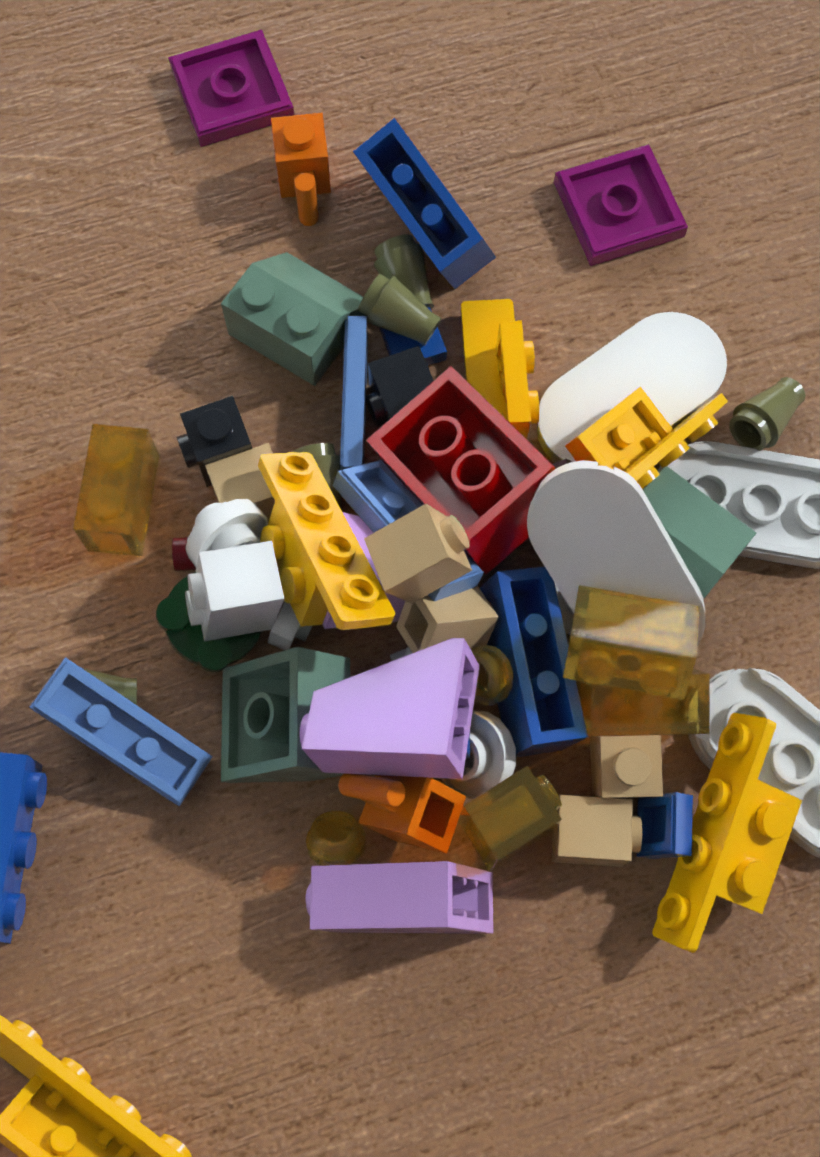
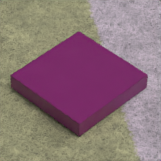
[168,29,294,147]
[553,144,688,266]

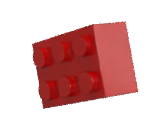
[366,366,556,575]

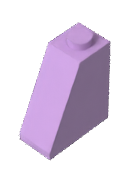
[300,638,479,779]
[306,861,493,934]

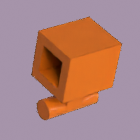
[271,113,331,226]
[338,773,466,854]

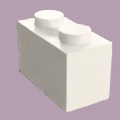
[185,541,284,641]

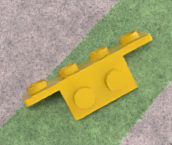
[461,299,539,439]
[565,386,728,488]
[258,452,395,630]
[652,712,802,953]
[0,1015,192,1157]

